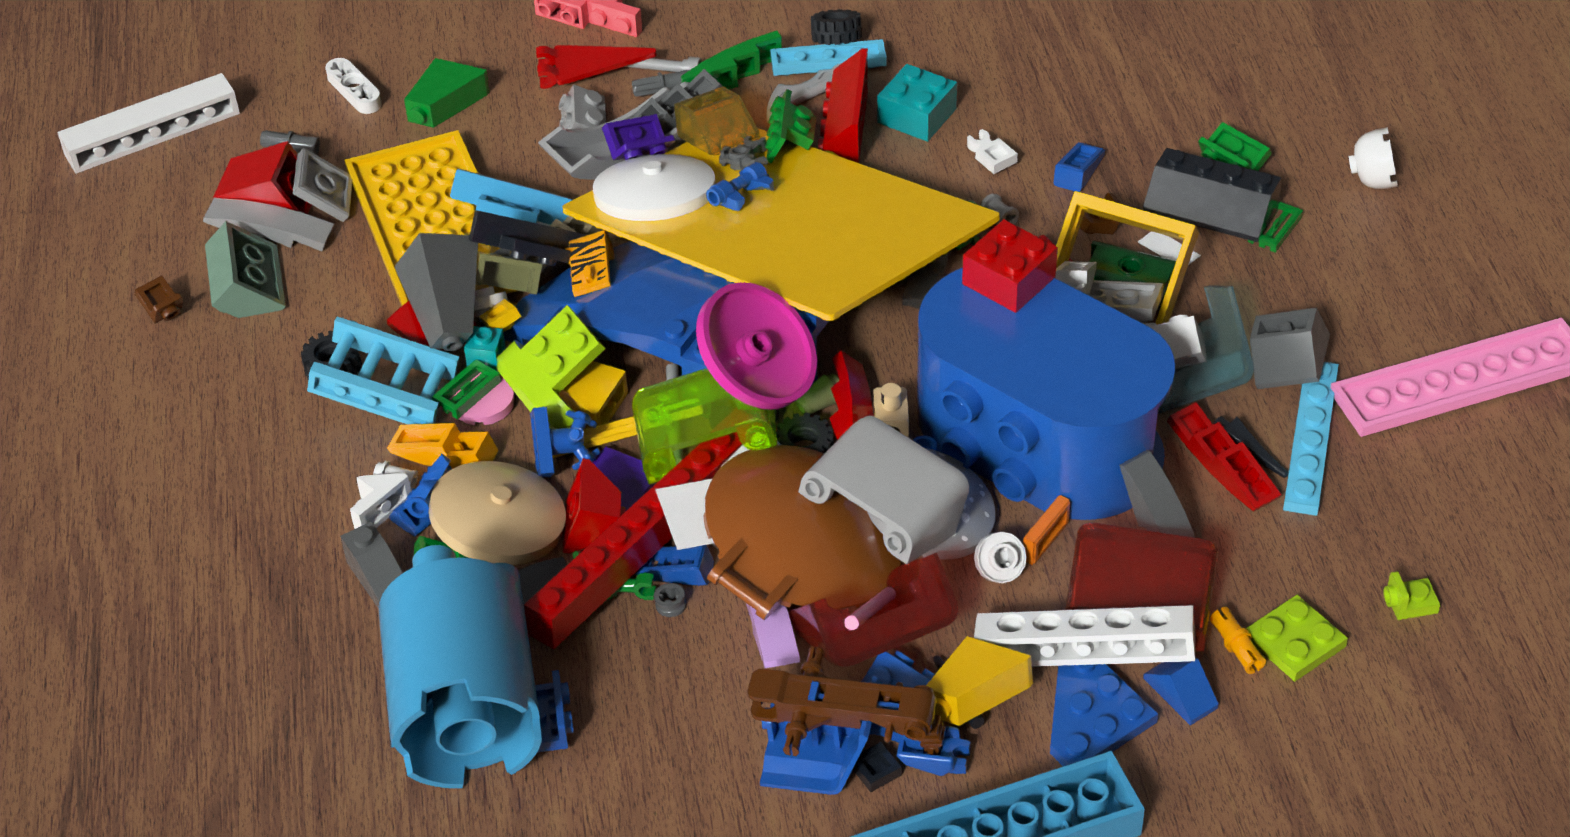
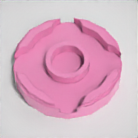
[450,372,515,425]

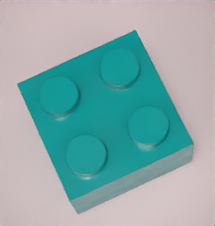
[877,64,957,142]

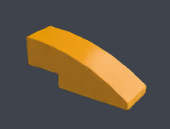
[387,423,499,469]

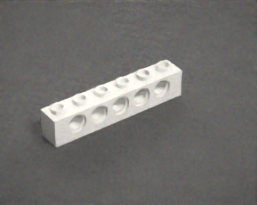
[974,605,1195,666]

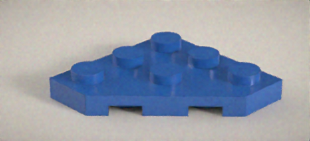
[1050,664,1158,767]

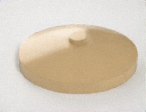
[429,461,566,565]

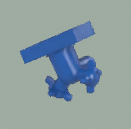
[530,407,600,478]

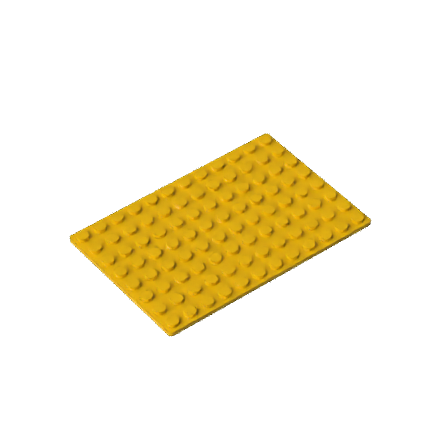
[562,120,1000,321]

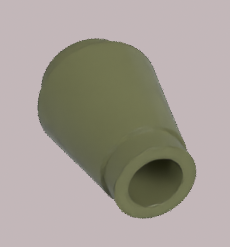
[795,373,839,415]

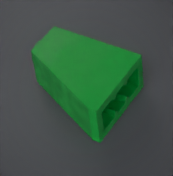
[404,58,490,128]

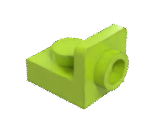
[1384,571,1440,620]

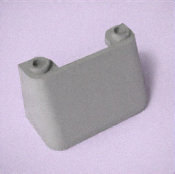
[798,416,969,564]

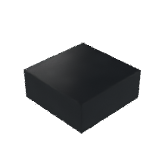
[852,742,902,792]

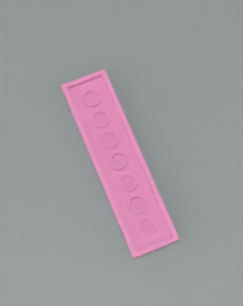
[1330,317,1570,437]

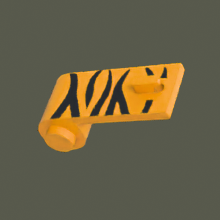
[565,230,615,297]

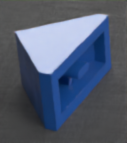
[1143,658,1219,725]

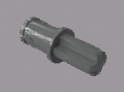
[632,70,687,97]
[260,130,320,155]

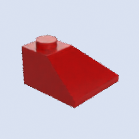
[562,458,626,554]

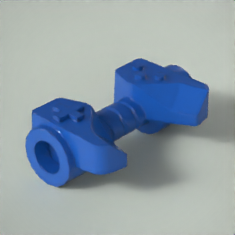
[706,162,774,211]
[403,453,452,518]

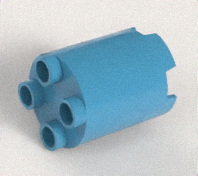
[379,545,542,788]

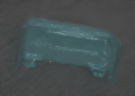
[1157,285,1254,415]

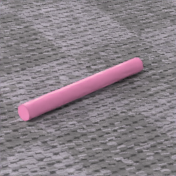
[844,587,896,630]

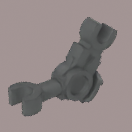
[719,136,769,177]

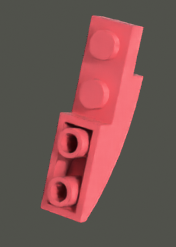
[534,0,642,37]

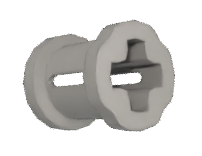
[980,193,1019,225]

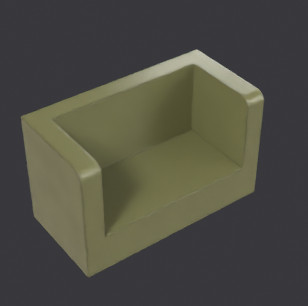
[476,251,542,295]

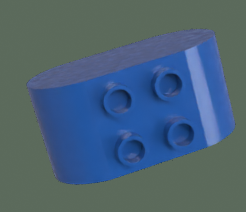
[917,268,1175,520]

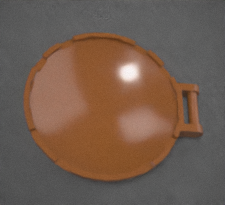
[703,445,901,620]

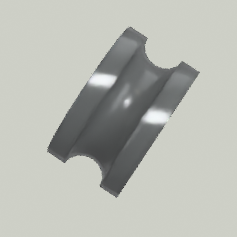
[654,583,687,617]

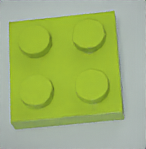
[1246,595,1348,682]

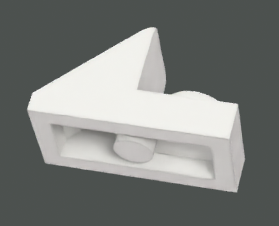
[350,473,411,529]

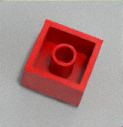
[962,219,1058,313]

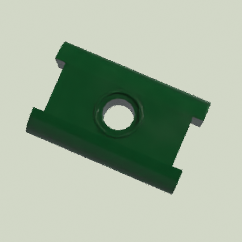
[1089,240,1176,309]

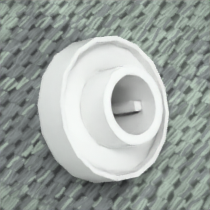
[474,286,508,322]
[974,532,1027,583]

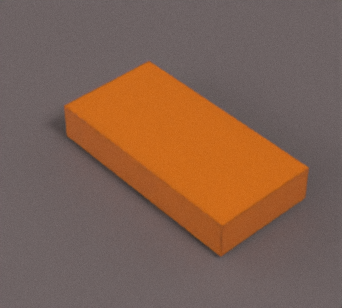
[1023,495,1070,565]

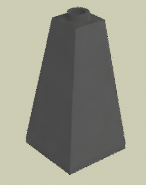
[395,233,478,351]

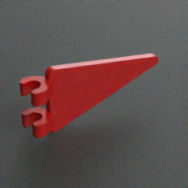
[536,45,657,89]

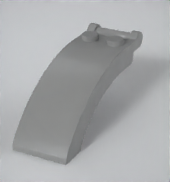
[538,82,724,180]

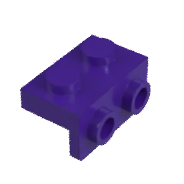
[602,114,676,161]

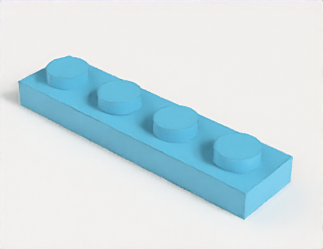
[770,39,887,76]

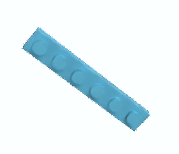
[1283,362,1338,516]

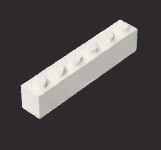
[57,73,240,174]

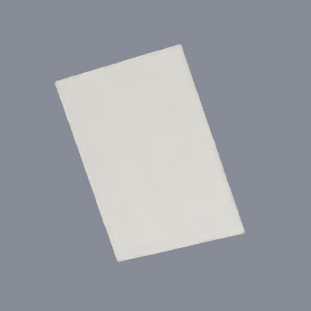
[655,479,714,550]

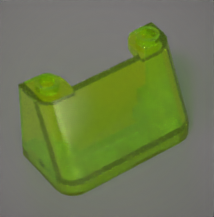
[632,368,778,485]

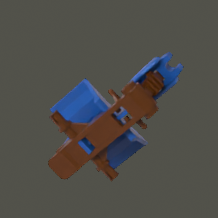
[748,647,971,795]

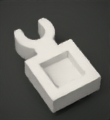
[967,129,1018,174]

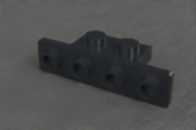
[469,210,586,266]

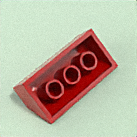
[818,48,868,163]

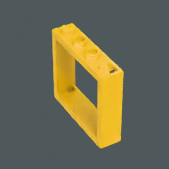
[1056,191,1199,325]

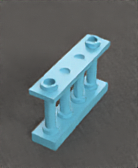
[307,316,459,424]

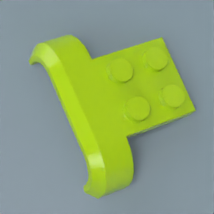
[497,305,606,429]

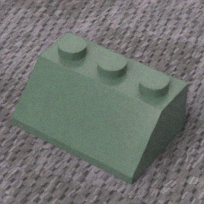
[205,221,286,318]

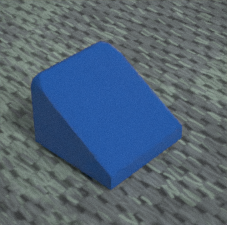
[389,501,431,537]

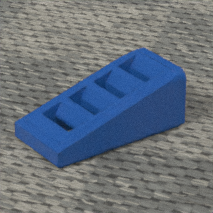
[1053,142,1105,192]
[635,545,714,586]

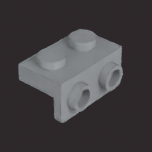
[559,84,606,129]

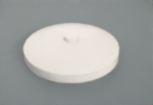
[593,154,716,221]

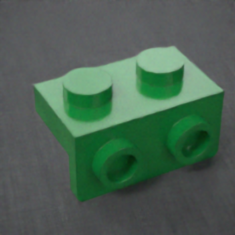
[1198,122,1272,171]

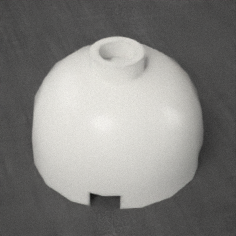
[1349,127,1398,189]

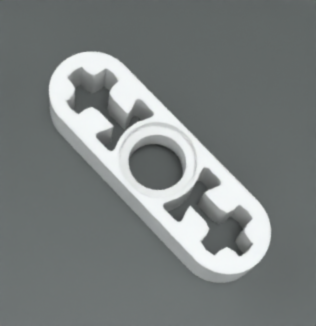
[325,58,382,114]

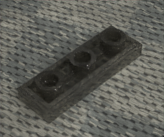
[902,250,952,309]

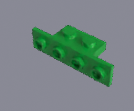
[765,89,816,164]

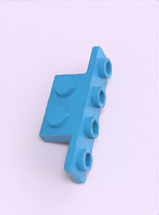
[450,169,573,225]

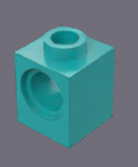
[464,326,506,375]

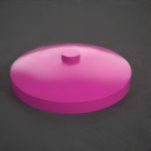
[696,282,817,410]

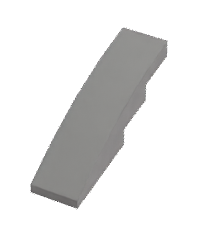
[203,198,334,251]

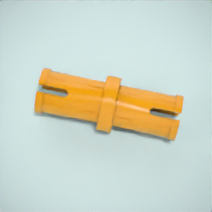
[1210,607,1266,674]

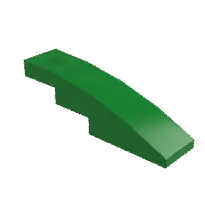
[681,31,782,91]

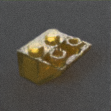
[674,86,760,155]

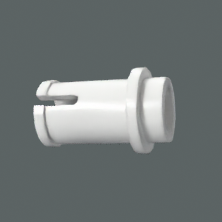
[373,461,418,491]

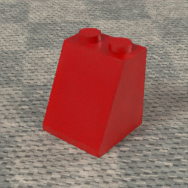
[213,141,312,214]

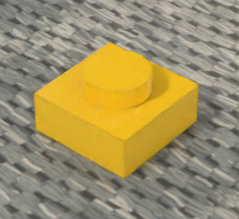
[479,299,522,332]

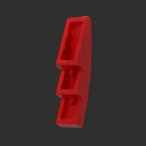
[829,350,874,440]
[1167,402,1282,512]

